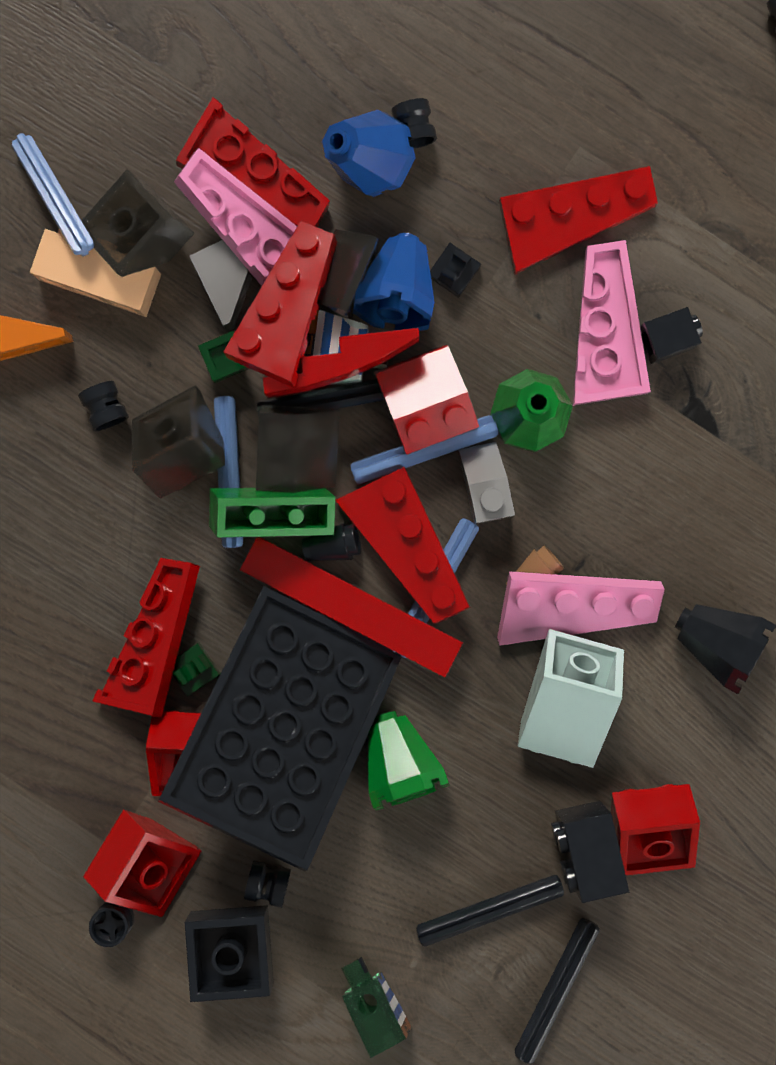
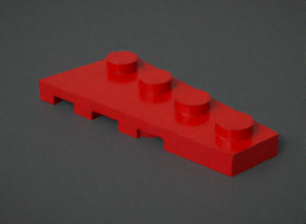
[176,97,330,227]
[499,166,658,275]
[223,221,337,388]
[335,467,471,624]
[92,558,200,718]

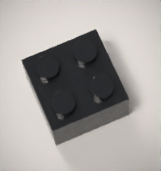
[551,800,630,903]
[184,905,274,1002]

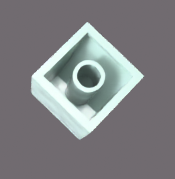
[518,629,624,768]

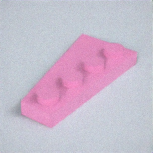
[174,148,297,286]
[573,240,651,406]
[497,571,665,646]

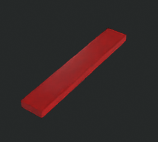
[240,537,463,678]

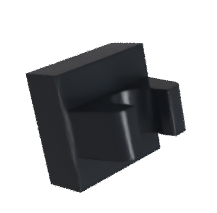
[430,243,481,298]

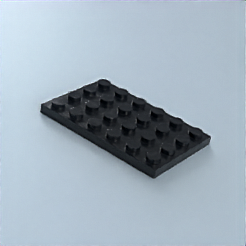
[158,586,402,872]

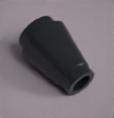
[302,522,361,561]

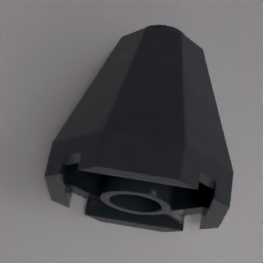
[674,604,776,694]

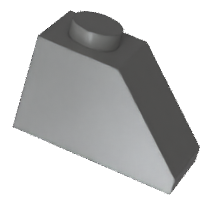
[189,240,252,332]
[458,442,515,524]

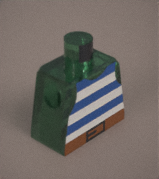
[341,957,411,1058]

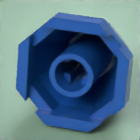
[322,110,416,197]
[353,233,435,331]

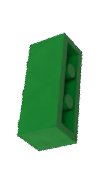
[209,487,336,538]

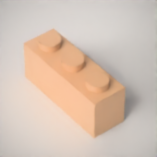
[30,229,161,317]

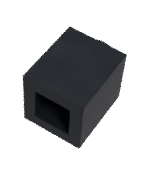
[640,307,703,364]

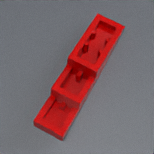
[263,328,419,398]

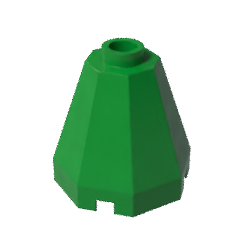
[490,369,573,453]
[368,711,450,810]

